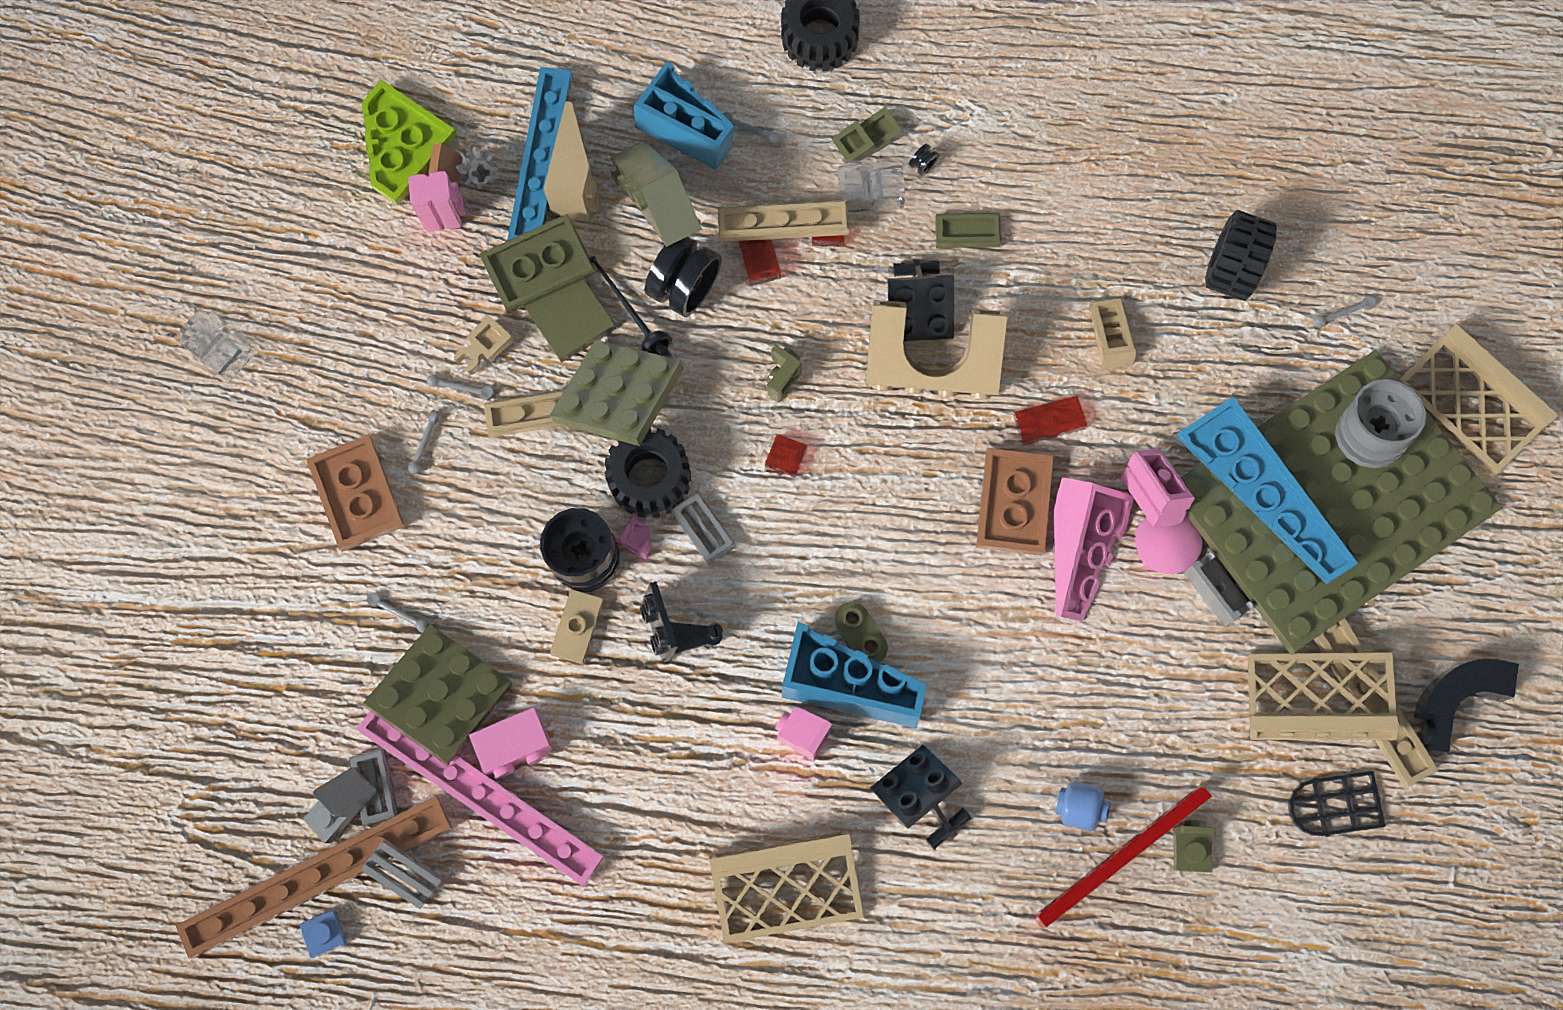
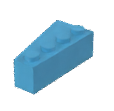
[782,621,927,728]

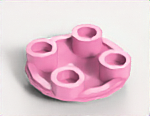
[1135,515,1202,575]

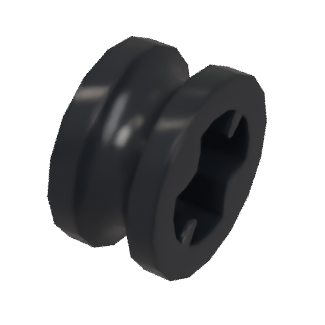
[909,143,940,176]

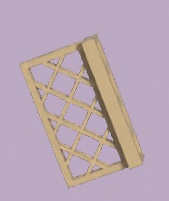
[1400,324,1558,475]
[1248,653,1399,740]
[709,830,864,943]

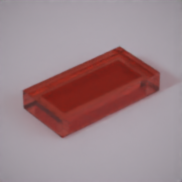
[1013,395,1088,446]

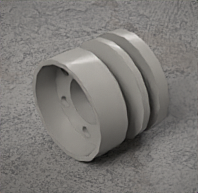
[1335,379,1426,469]

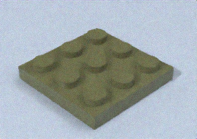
[550,339,684,446]
[363,624,512,766]

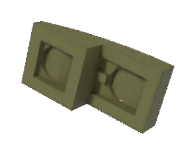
[831,106,905,165]

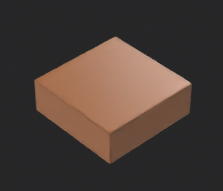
[429,142,462,183]

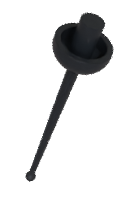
[590,256,672,358]

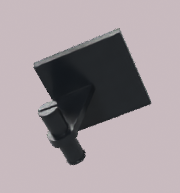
[887,259,954,341]
[640,581,723,664]
[870,744,972,850]

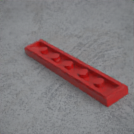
[1034,787,1212,928]

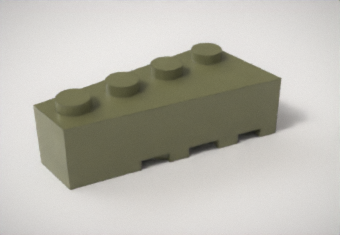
[610,141,702,247]

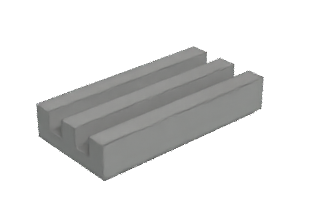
[671,492,736,566]
[349,749,399,826]
[361,839,442,909]

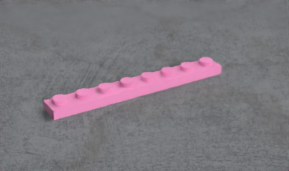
[356,711,604,887]

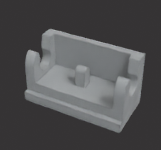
[1184,551,1256,627]

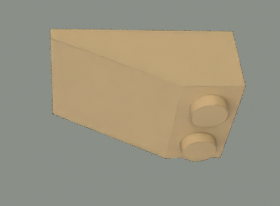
[544,101,600,223]

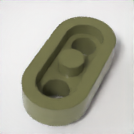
[835,602,888,663]

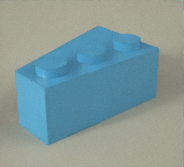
[634,60,734,170]

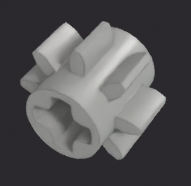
[456,146,499,189]

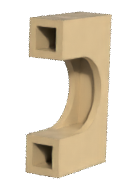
[866,300,1007,399]

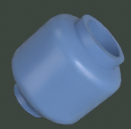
[1056,781,1110,831]

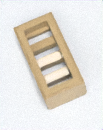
[1089,298,1136,369]

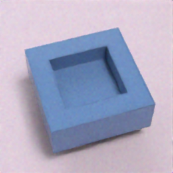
[299,910,348,958]

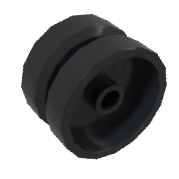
[644,236,722,317]

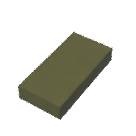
[935,213,1001,248]

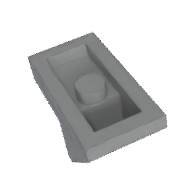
[303,767,377,843]

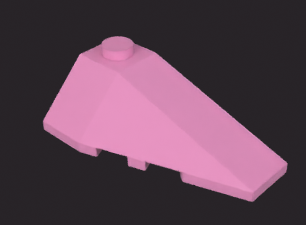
[1054,478,1134,621]

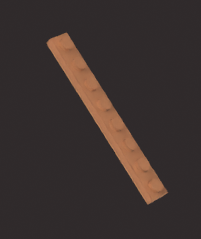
[175,796,453,958]

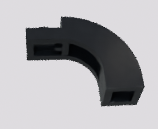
[1414,659,1519,757]

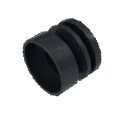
[540,508,620,592]

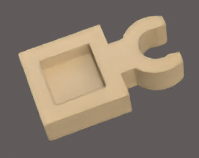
[454,315,513,375]

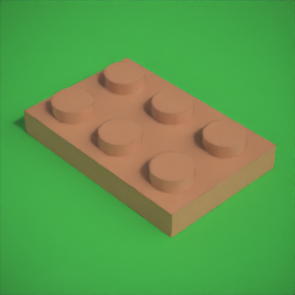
[306,434,405,552]
[976,448,1054,556]

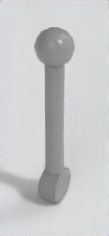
[722,112,781,145]
[1313,295,1376,328]
[427,374,494,400]
[408,410,440,474]
[367,593,430,632]

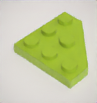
[361,80,457,206]

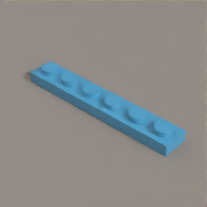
[507,67,573,241]

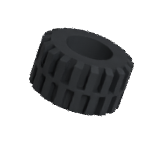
[781,0,860,72]
[1205,210,1277,301]
[604,427,691,518]

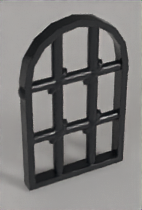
[1288,771,1386,837]

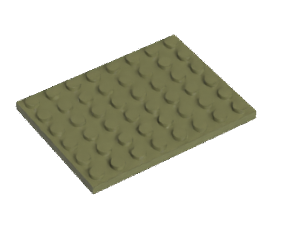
[1181,349,1503,654]

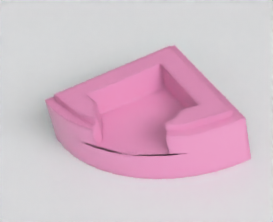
[616,513,651,560]

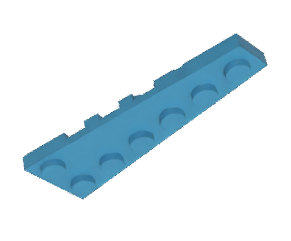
[1176,396,1358,585]

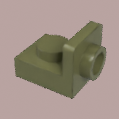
[766,344,802,403]
[1173,820,1216,873]

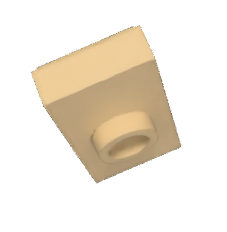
[550,590,604,665]

